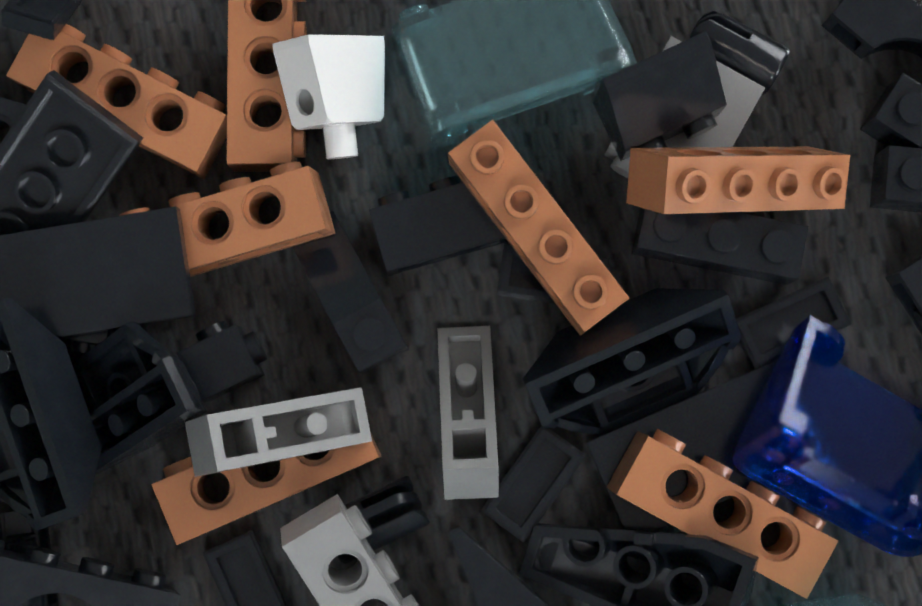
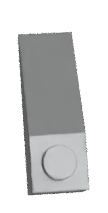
[437,326,499,500]
[185,387,372,477]

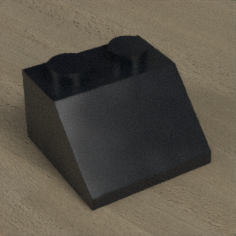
[593,31,727,161]

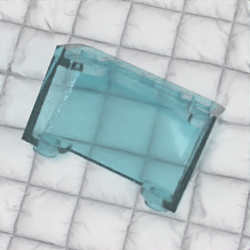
[392,0,637,151]

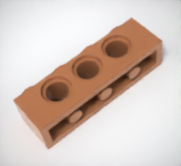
[227,0,307,172]
[6,24,227,179]
[448,119,629,336]
[626,146,850,214]
[118,162,336,277]
[606,429,838,599]
[151,431,382,545]

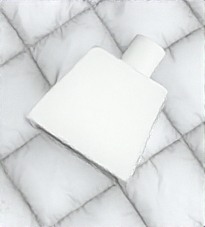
[272,34,385,160]

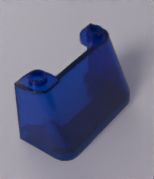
[733,315,922,557]

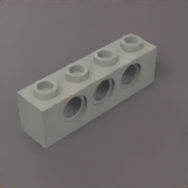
[280,494,419,606]

